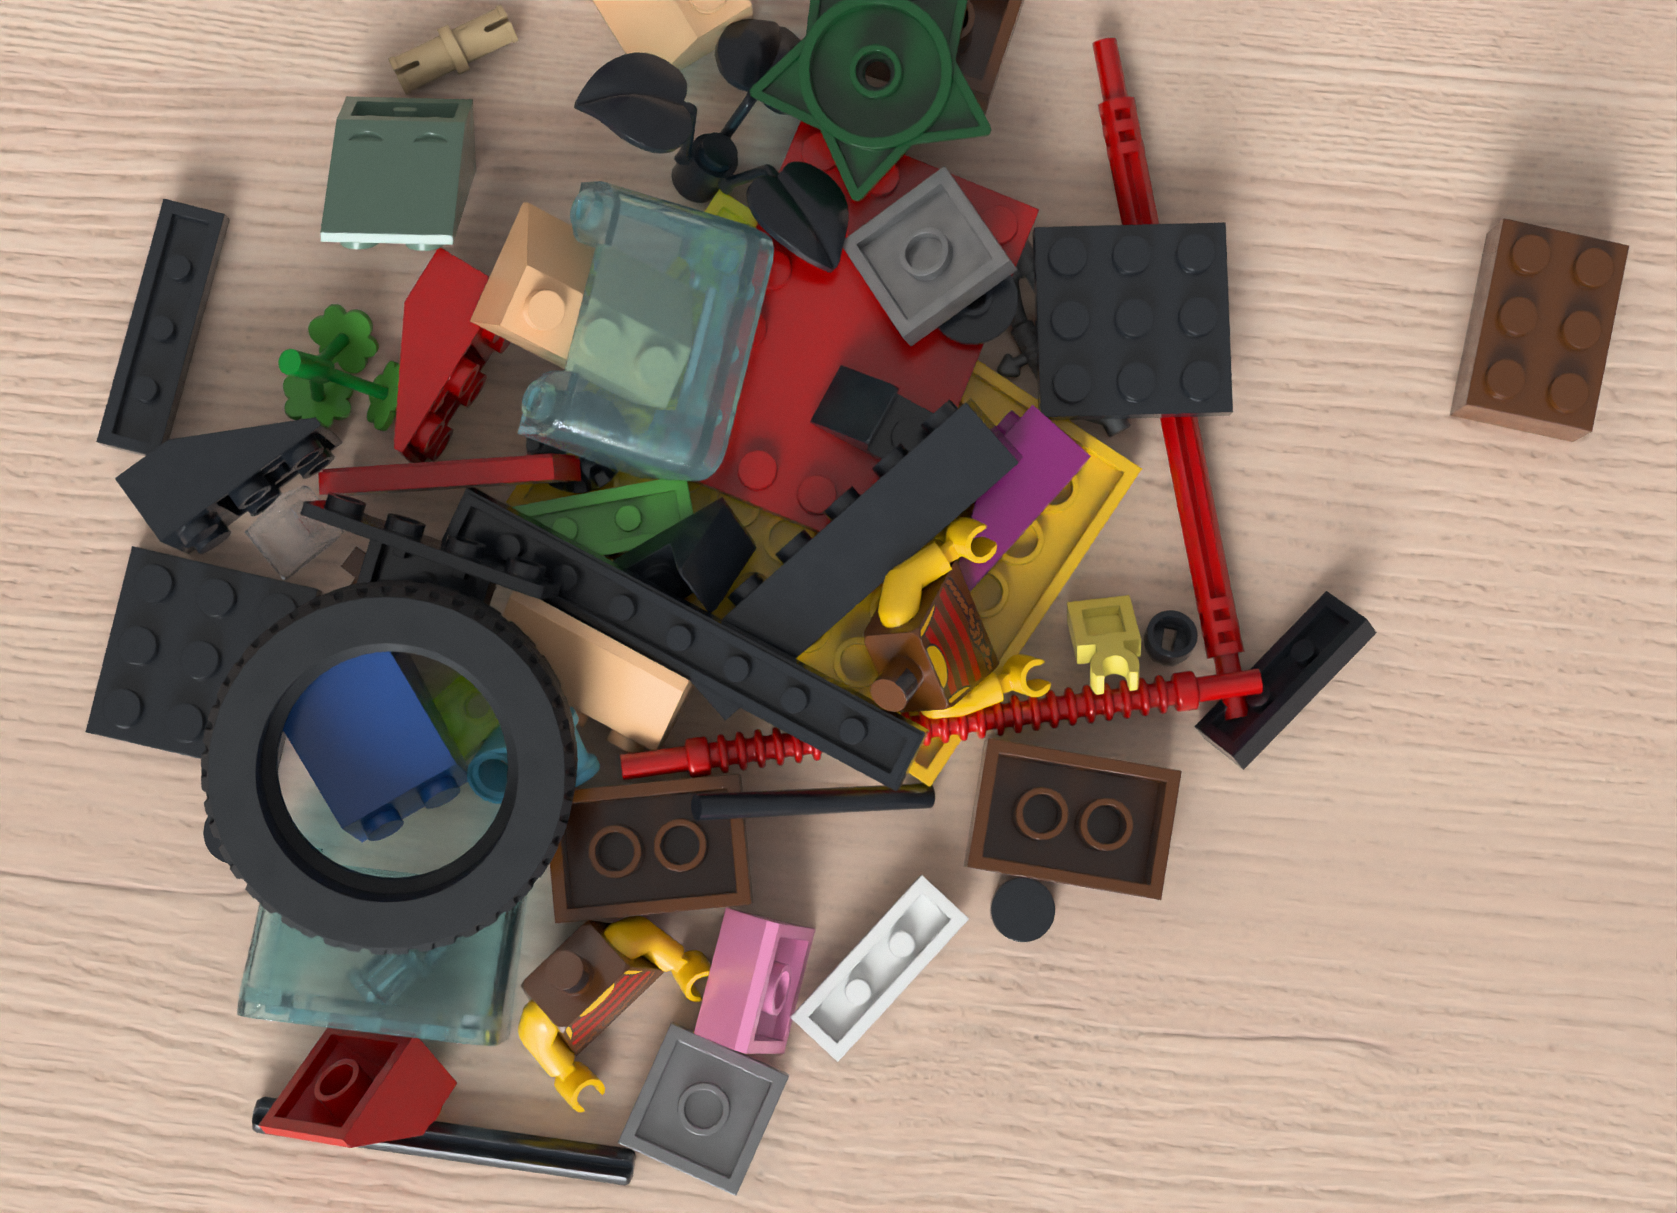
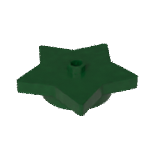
[750,0,992,202]

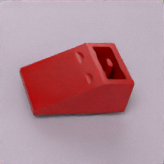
[394,248,511,463]

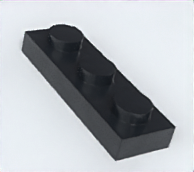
[1194,591,1377,770]

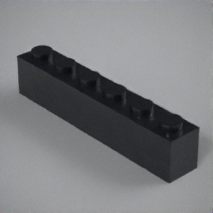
[692,398,1023,721]

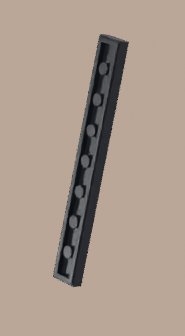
[442,487,930,791]

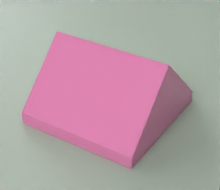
[694,908,815,1054]

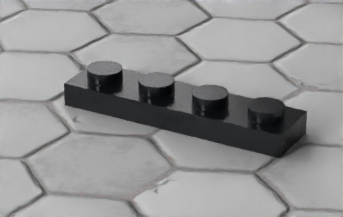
[96,199,230,456]

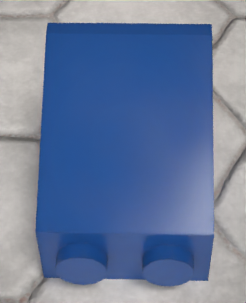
[283,651,468,842]

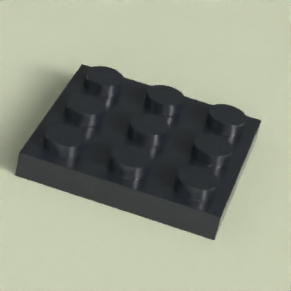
[1032,222,1233,420]
[85,546,322,768]

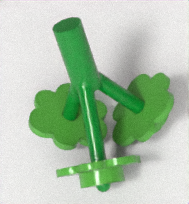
[278,304,400,431]

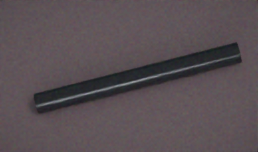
[691,783,935,821]

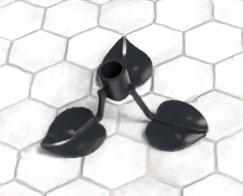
[574,19,849,273]

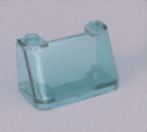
[517,181,774,481]
[237,848,528,1046]

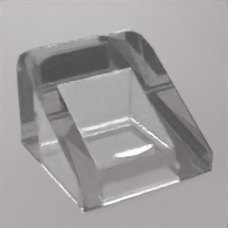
[245,485,344,581]

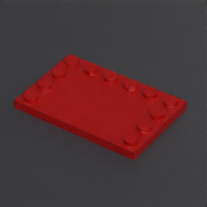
[656,121,1040,533]

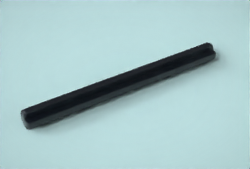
[252,1097,636,1186]

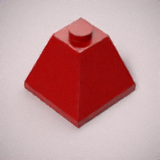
[258,1023,457,1148]

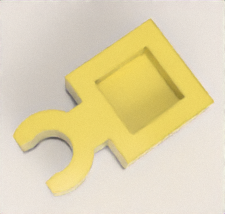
[1067,595,1141,695]

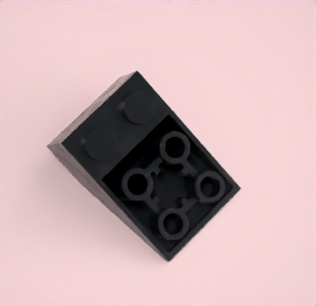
[115,417,342,554]

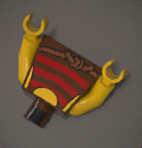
[864,517,1051,719]
[518,916,711,1112]

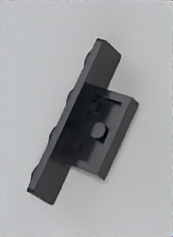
[300,492,561,606]

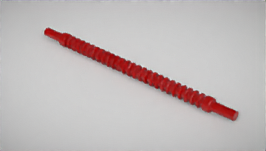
[620,669,1263,780]

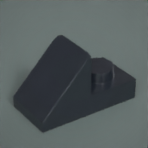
[810,365,933,461]
[613,497,757,613]

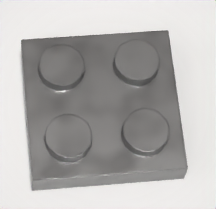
[843,166,1017,346]
[618,1022,789,1196]

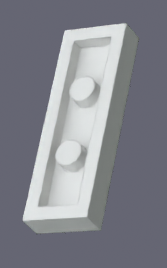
[790,875,969,1062]

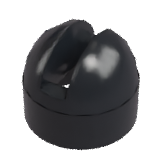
[1144,610,1198,666]

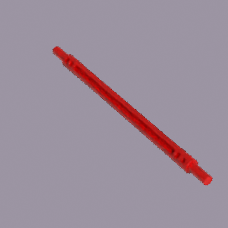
[1092,38,1248,720]

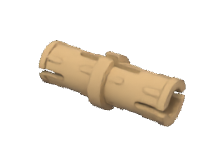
[388,4,519,95]

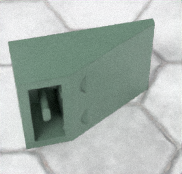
[320,96,476,251]

